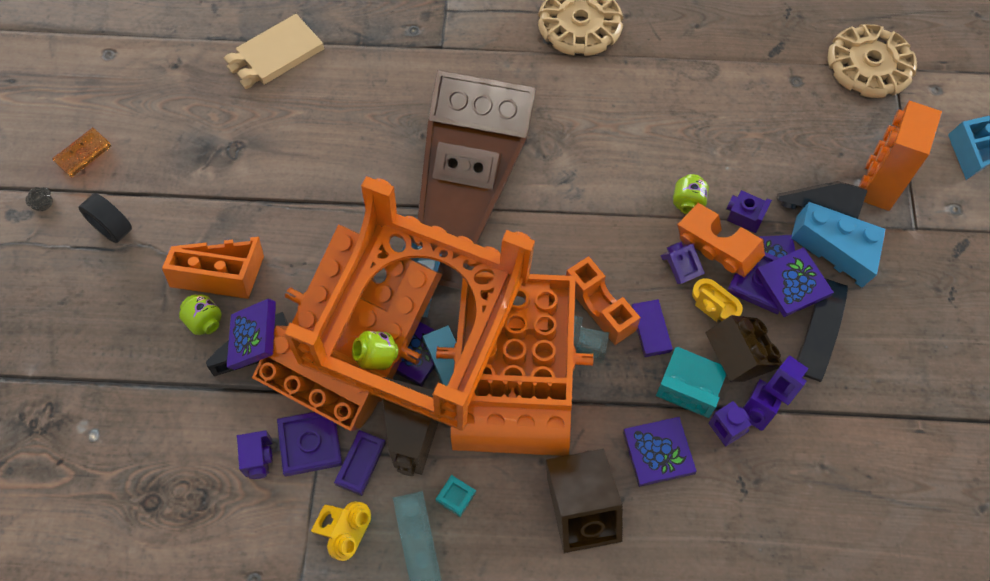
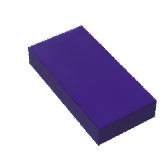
[631,299,673,357]
[334,430,386,496]

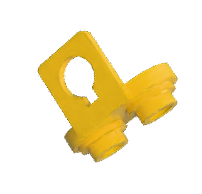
[692,278,743,322]
[311,501,371,561]

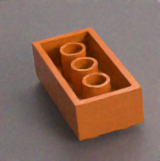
[859,100,942,211]

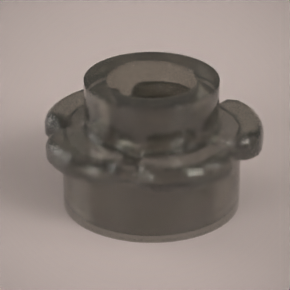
[25,187,53,211]

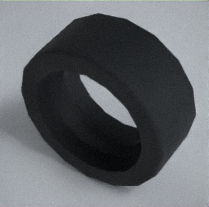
[79,193,132,243]

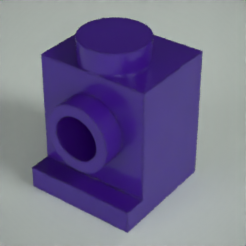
[726,190,772,233]
[764,355,808,405]
[708,401,752,447]
[237,430,273,479]

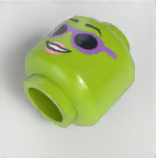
[673,174,709,214]
[179,294,222,335]
[352,331,398,370]

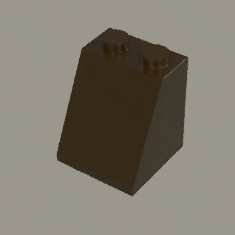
[382,377,439,476]
[546,449,623,553]

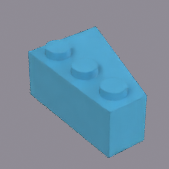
[948,116,990,180]
[791,202,886,288]

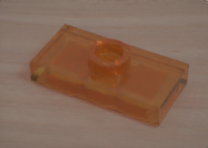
[52,127,111,178]

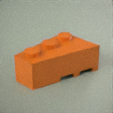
[162,237,264,299]

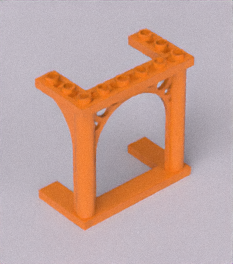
[284,176,535,431]

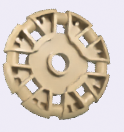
[538,0,623,56]
[828,24,917,98]

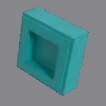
[435,475,476,517]

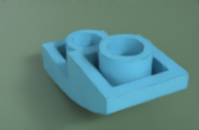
[423,325,456,386]

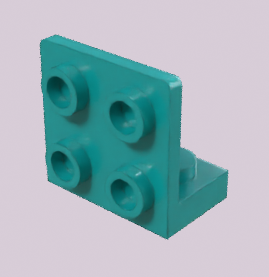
[656,347,726,418]

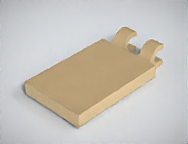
[224,14,324,89]

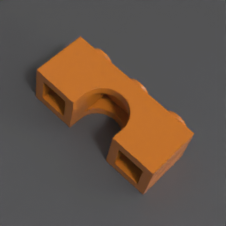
[677,203,765,277]
[566,256,641,345]

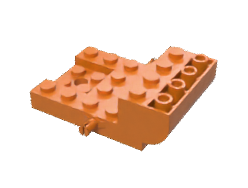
[252,224,442,431]
[436,272,593,456]

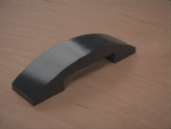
[797,278,848,382]

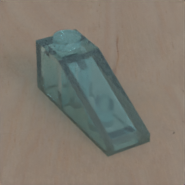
[393,491,442,581]

